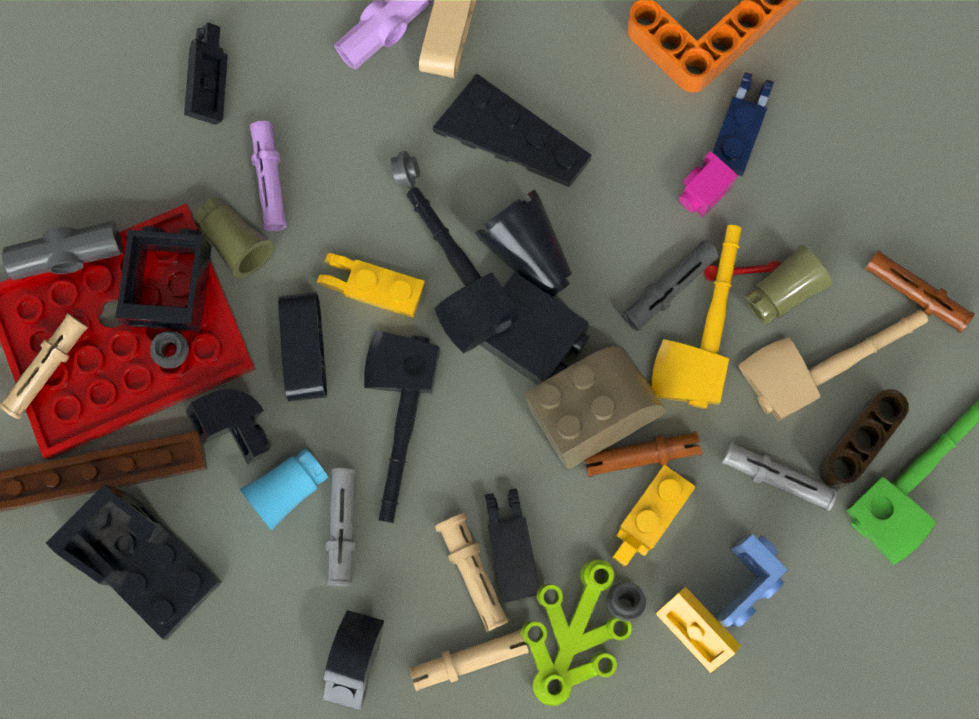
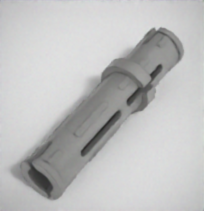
[721,441,839,511]
[325,468,356,586]

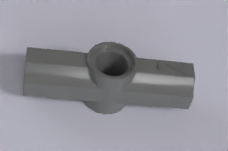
[1,221,124,280]

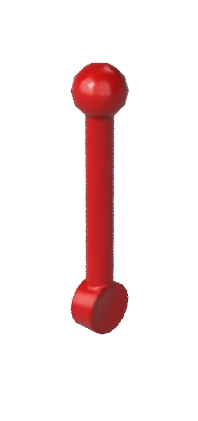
[704,261,781,281]

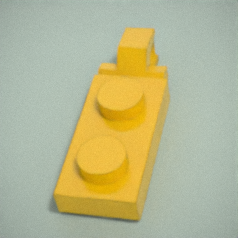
[612,465,696,567]

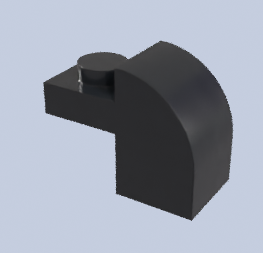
[186,389,268,465]
[323,610,384,710]

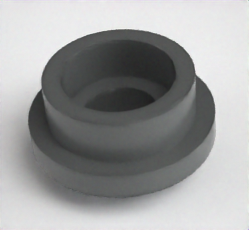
[391,151,420,188]
[150,330,189,368]
[606,582,646,621]

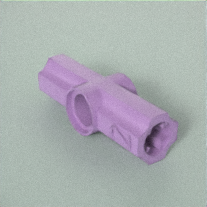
[334,0,433,70]

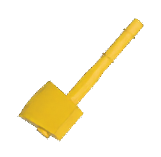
[651,225,742,409]

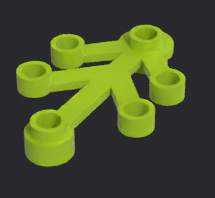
[521,559,632,706]

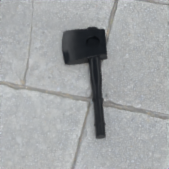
[407,187,519,353]
[364,331,440,523]

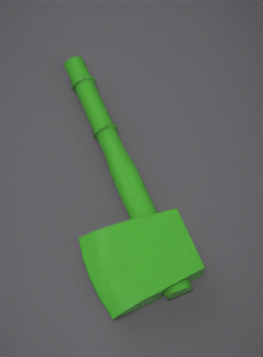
[846,400,979,566]

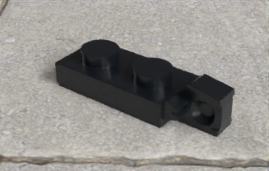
[184,22,228,125]

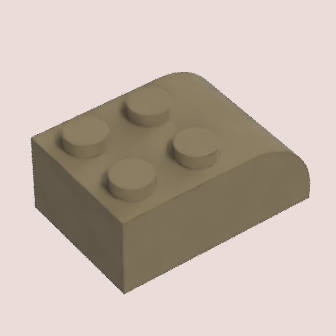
[524,346,666,470]

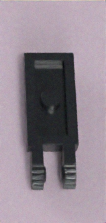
[485,488,540,602]

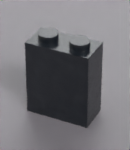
[480,272,590,385]

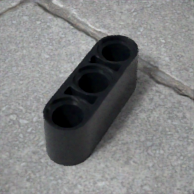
[278,292,327,402]

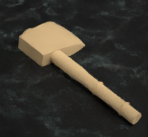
[738,309,928,422]

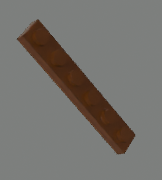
[0,431,208,512]

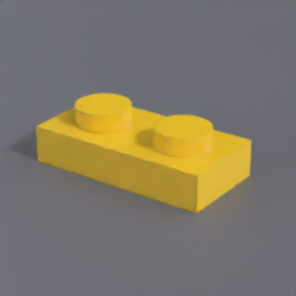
[656,586,741,673]

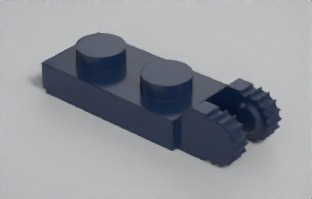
[712,72,774,176]

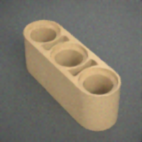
[419,0,476,79]

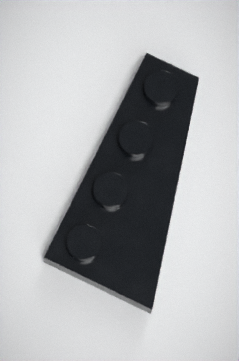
[433,74,592,187]

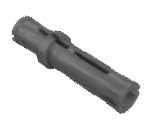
[622,241,719,331]

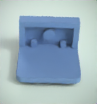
[716,534,788,627]

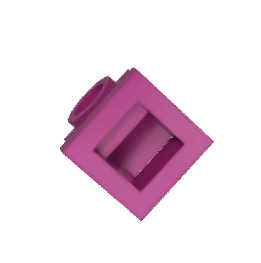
[678,151,738,217]

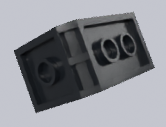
[46,484,221,640]

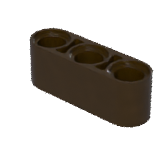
[819,389,909,488]

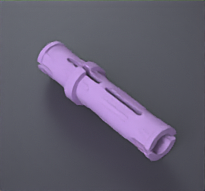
[250,121,287,231]

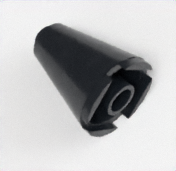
[475,190,572,297]

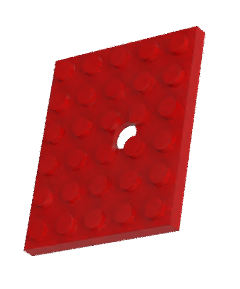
[0,203,256,460]

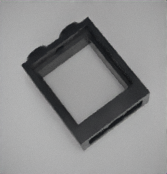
[115,226,212,332]

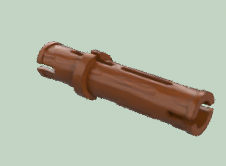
[864,250,975,333]
[585,431,702,477]

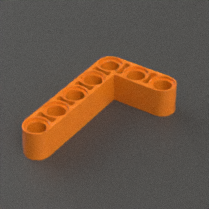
[627,0,802,93]

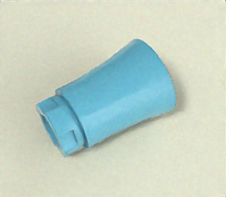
[239,448,328,531]

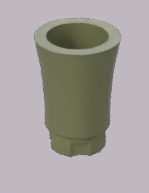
[193,197,274,279]
[744,245,833,325]

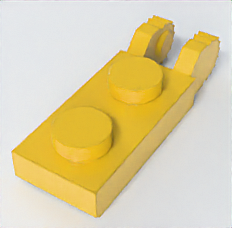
[317,253,426,318]

